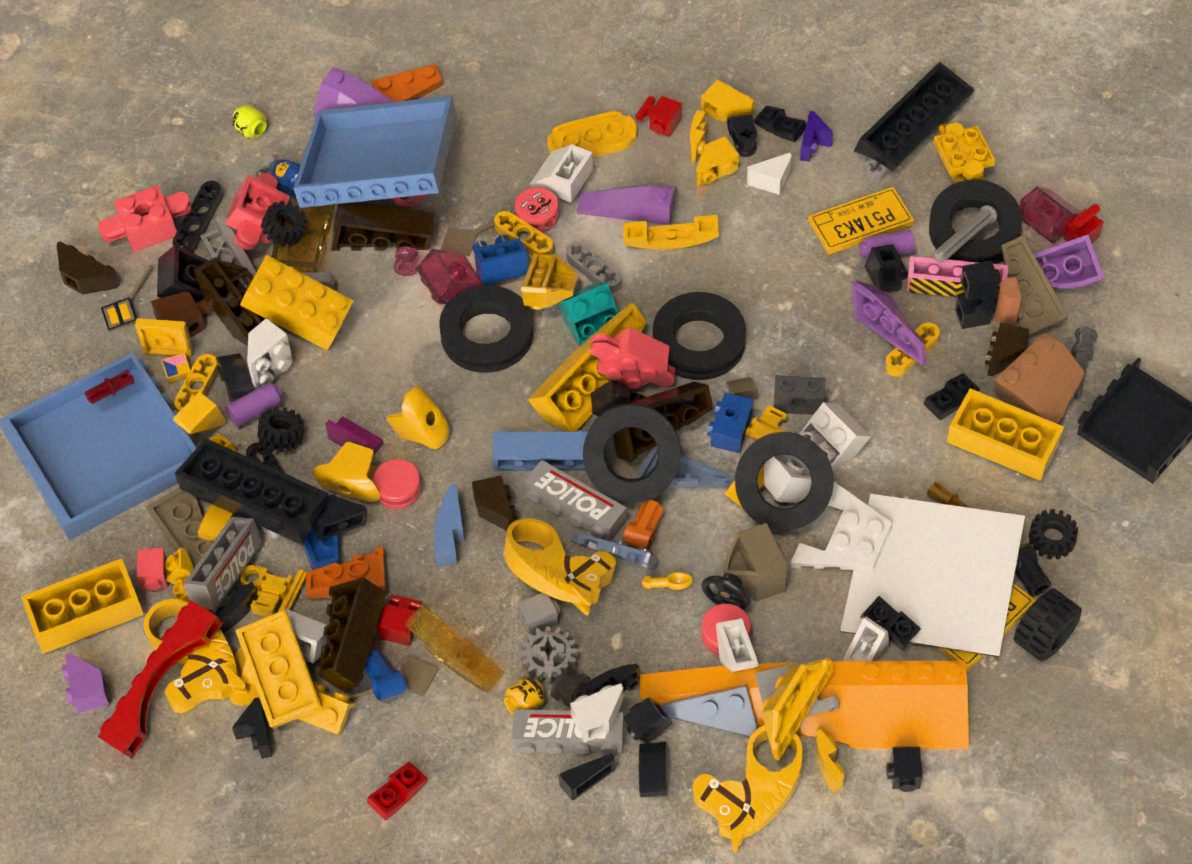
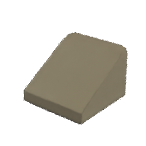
[726,377,757,399]

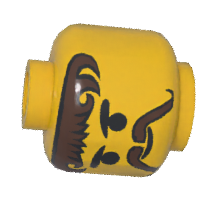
[504,677,545,715]

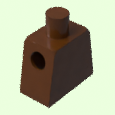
[151,291,213,338]

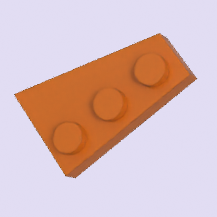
[306,546,386,600]

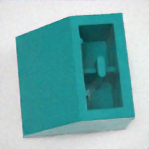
[557,281,618,346]

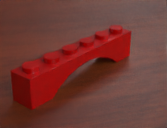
[98,600,223,759]

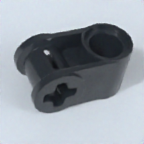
[727,113,757,157]

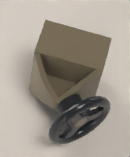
[701,523,788,610]

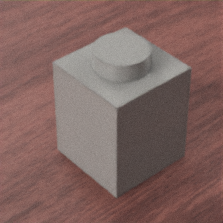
[517,593,560,635]

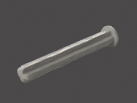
[934,205,997,262]

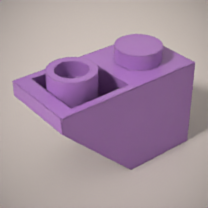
[62,653,110,713]

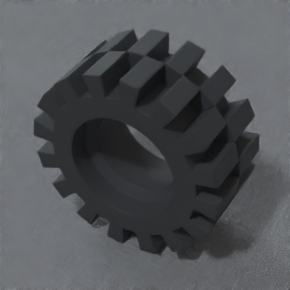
[261,201,308,247]
[257,407,304,452]
[1028,509,1078,560]

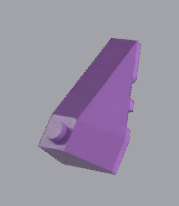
[313,67,395,117]
[577,183,677,225]
[1004,235,1104,289]
[851,281,926,366]

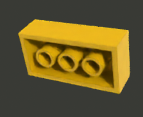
[240,255,354,350]
[947,388,1064,481]
[21,558,144,654]

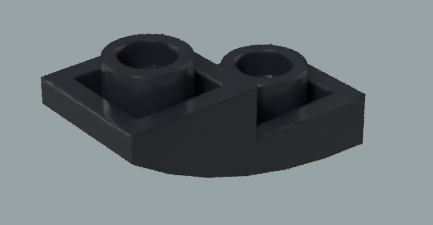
[754,105,806,142]
[216,353,254,402]
[923,373,980,420]
[214,582,258,633]
[860,596,921,648]
[585,664,640,696]
[639,742,669,798]

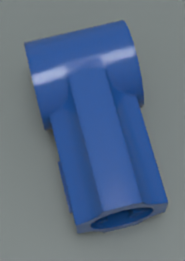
[364,649,406,701]

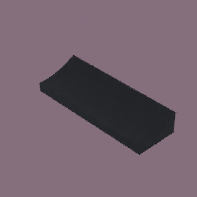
[854,62,975,172]
[175,438,330,545]

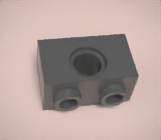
[773,375,826,415]

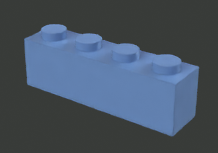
[492,430,588,471]

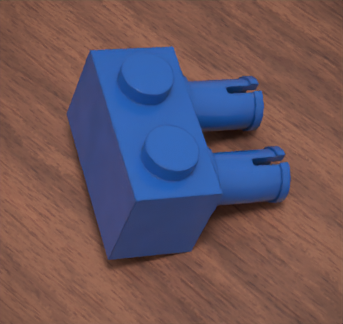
[472,235,528,285]

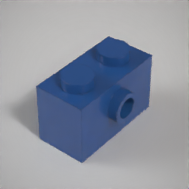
[707,393,754,453]

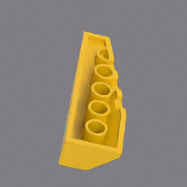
[527,303,647,432]

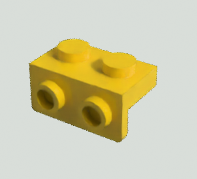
[297,682,356,735]

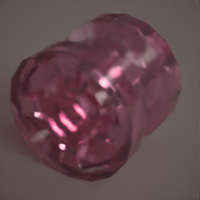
[394,247,419,276]

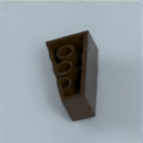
[331,202,434,251]
[608,381,713,462]
[318,577,387,691]

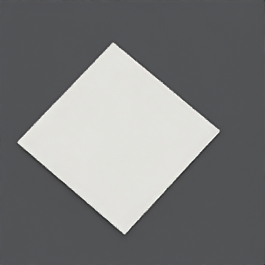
[840,494,1025,657]

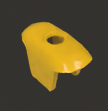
[386,386,450,450]
[313,442,380,502]

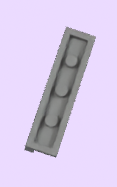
[200,215,257,277]

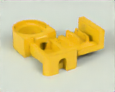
[745,405,788,441]
[239,565,293,617]

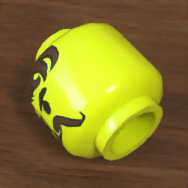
[233,104,267,138]

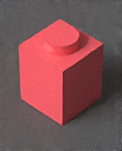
[137,548,168,591]

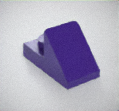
[800,111,833,162]

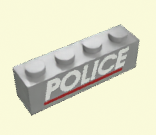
[524,460,627,542]
[183,517,262,610]
[512,709,623,755]

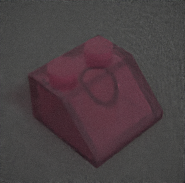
[416,248,483,304]

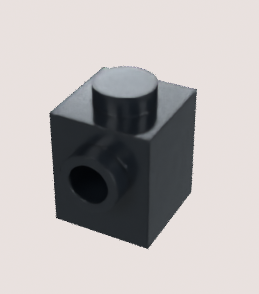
[623,697,673,743]
[886,747,922,792]

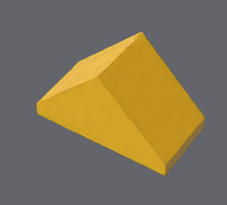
[173,391,226,434]

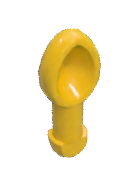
[641,572,693,590]

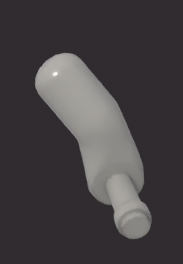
[255,154,277,176]

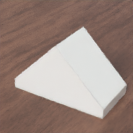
[746,153,792,194]
[843,617,889,661]
[716,618,759,672]

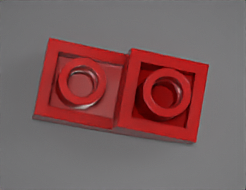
[367,761,428,821]

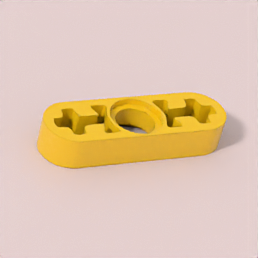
[494,211,553,256]
[885,322,940,377]
[174,354,219,412]

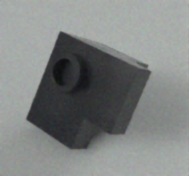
[864,244,908,292]

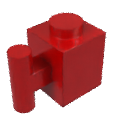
[635,96,682,137]
[1063,203,1104,243]
[377,594,423,646]

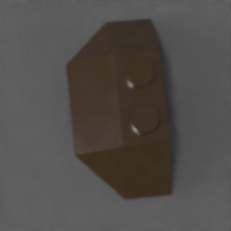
[194,257,274,346]

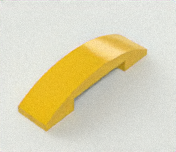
[623,215,719,250]

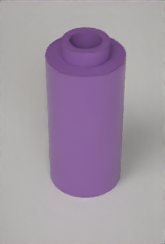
[859,230,915,261]
[225,382,283,428]

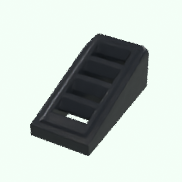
[558,753,615,800]

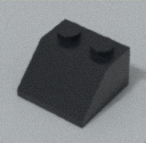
[157,245,209,303]

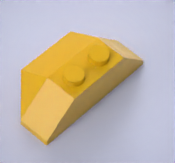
[521,253,579,310]
[761,658,834,761]

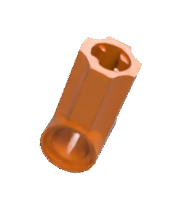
[623,500,664,550]

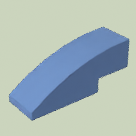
[434,484,464,567]

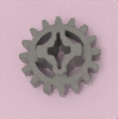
[520,626,578,683]

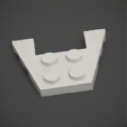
[791,482,893,570]

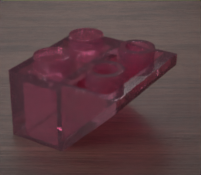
[1019,186,1081,244]

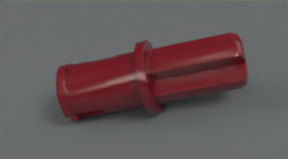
[85,369,135,404]

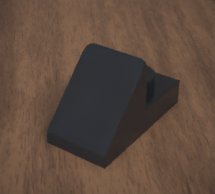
[232,697,272,759]

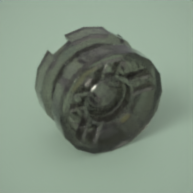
[551,665,590,709]

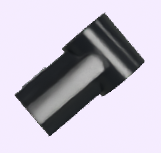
[1015,543,1051,596]

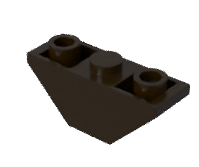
[56,241,119,295]

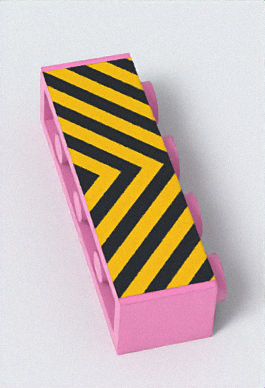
[907,256,1008,301]

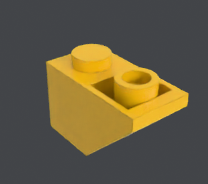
[701,80,755,122]
[696,136,739,187]

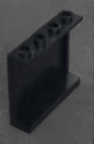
[1077,357,1192,484]

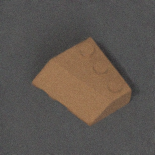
[994,332,1085,424]

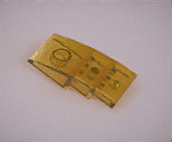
[271,197,335,272]

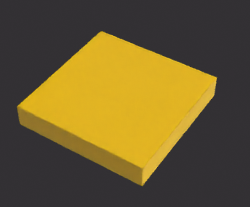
[135,318,193,357]

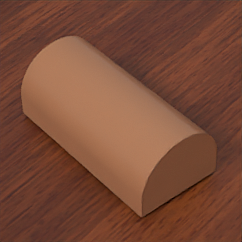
[994,277,1022,326]

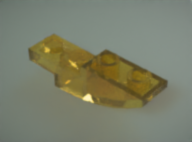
[404,604,504,693]

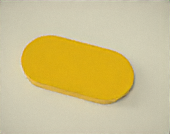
[547,111,637,158]

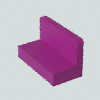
[325,416,383,455]

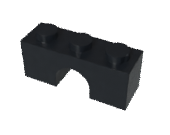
[955,261,1001,329]

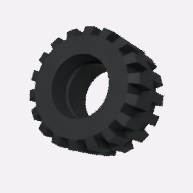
[1014,588,1082,661]

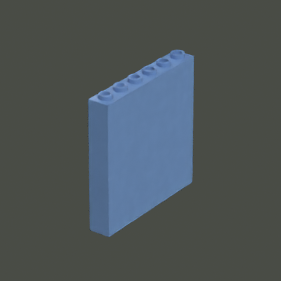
[294,96,457,208]
[0,352,199,541]

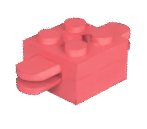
[225,173,290,250]
[98,185,192,252]
[590,327,675,390]

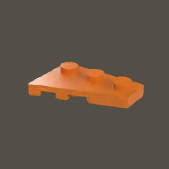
[371,64,443,102]

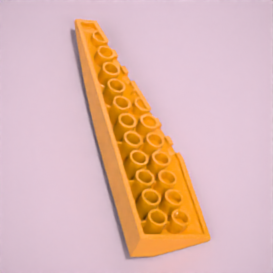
[640,661,969,749]

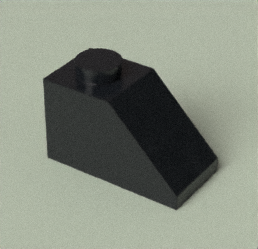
[312,495,367,541]

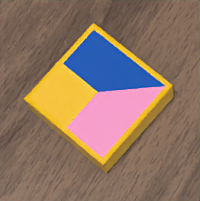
[161,353,190,383]

